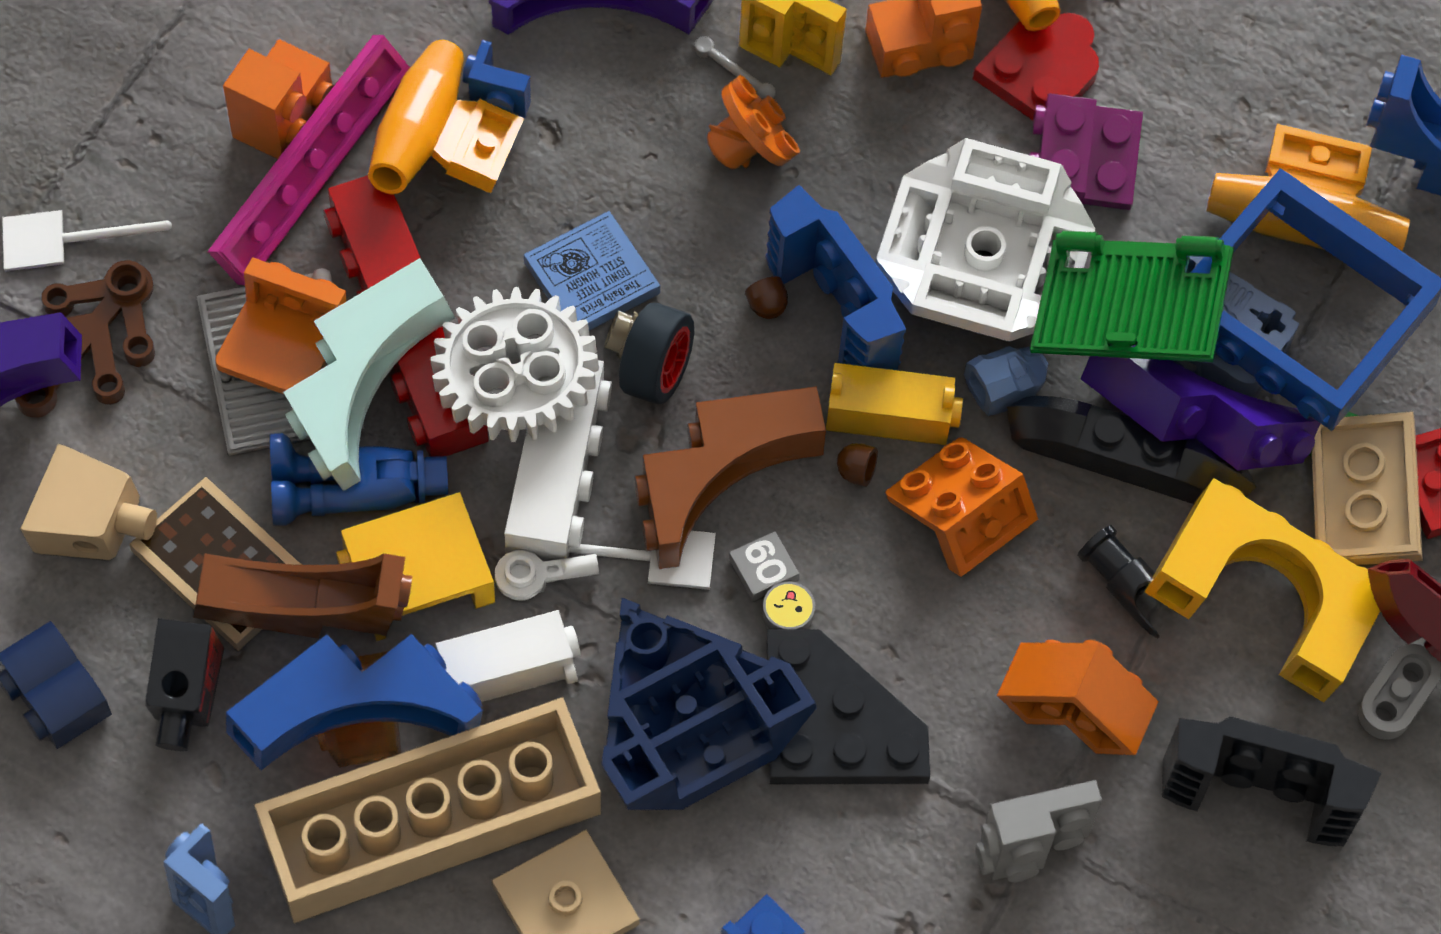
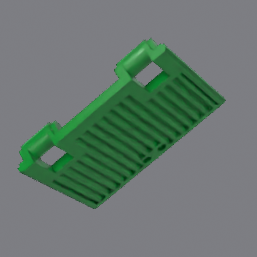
[1030,231,1234,362]

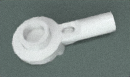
[495,550,599,601]

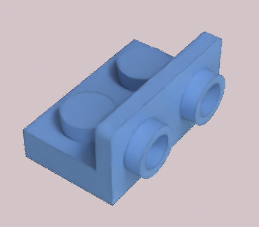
[164,824,235,934]

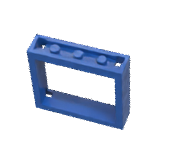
[1190,168,1441,431]

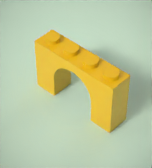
[1144,478,1380,703]

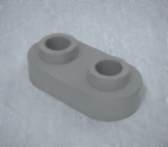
[1358,644,1441,740]

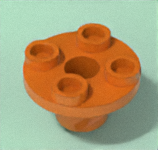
[707,75,800,169]

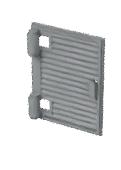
[197,268,364,456]

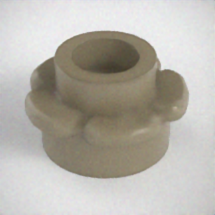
[604,310,638,358]

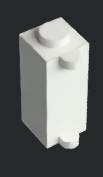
[436,610,581,702]

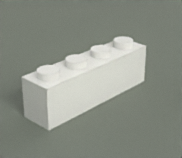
[504,353,612,561]

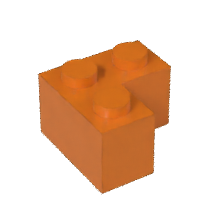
[865,0,982,78]
[223,39,334,159]
[997,640,1159,755]

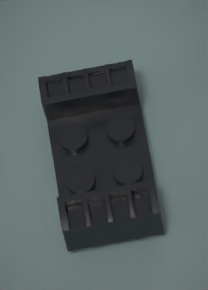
[1162,716,1381,846]

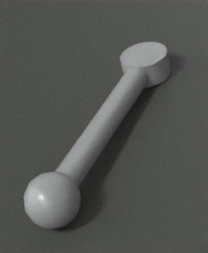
[695,36,776,100]

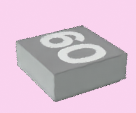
[729,532,799,602]

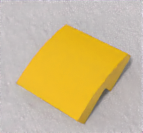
[739,0,847,75]

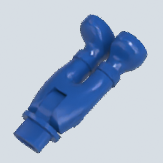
[270,433,448,526]

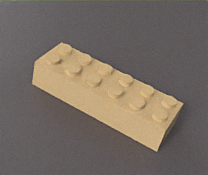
[255,697,601,923]

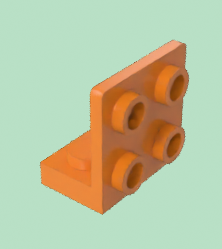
[885,437,1038,577]

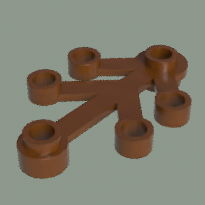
[15,260,155,418]

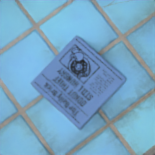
[524,211,660,331]

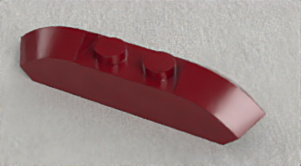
[1368,559,1441,662]

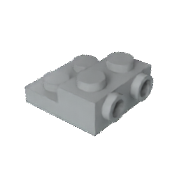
[975,780,1102,882]

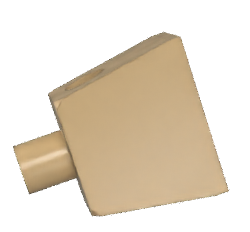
[21,444,157,560]

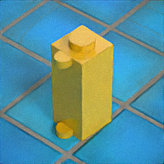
[826,363,963,445]

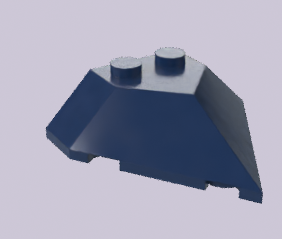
[602,598,817,810]

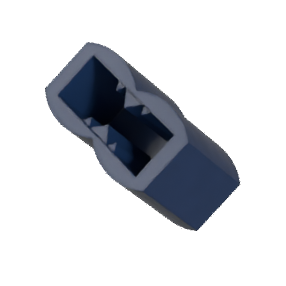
[0,621,112,749]

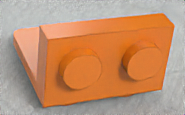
[215,257,346,395]

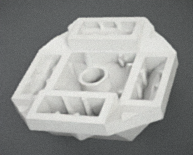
[876,138,1095,341]

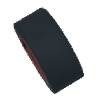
[619,303,694,404]

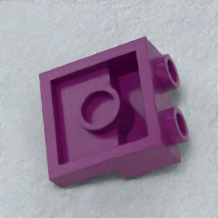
[1030,93,1143,210]

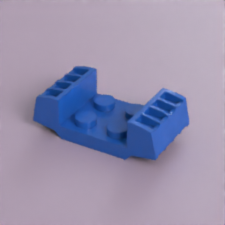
[766,185,906,370]

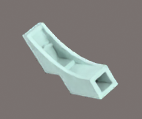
[283,258,455,491]

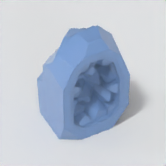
[964,346,1048,416]

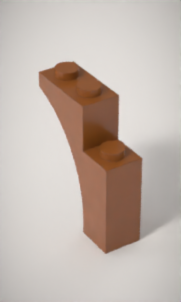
[634,386,826,569]
[193,553,412,638]

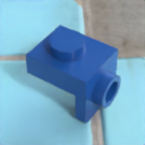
[462,40,531,118]

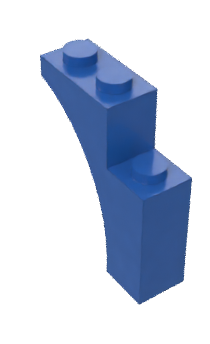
[1366,55,1441,196]
[226,634,483,771]

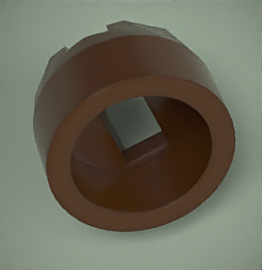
[745,276,788,319]
[837,443,878,487]

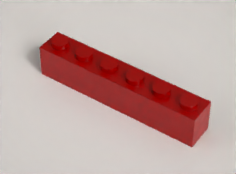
[323,175,489,457]

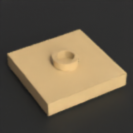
[492,830,640,934]

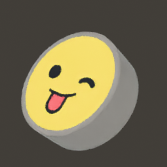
[762,582,815,630]

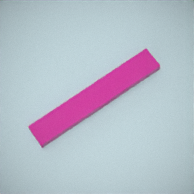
[207,35,410,285]

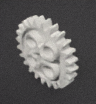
[430,287,599,442]

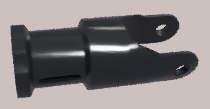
[1077,525,1160,639]

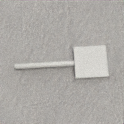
[2,210,172,272]
[569,531,716,590]

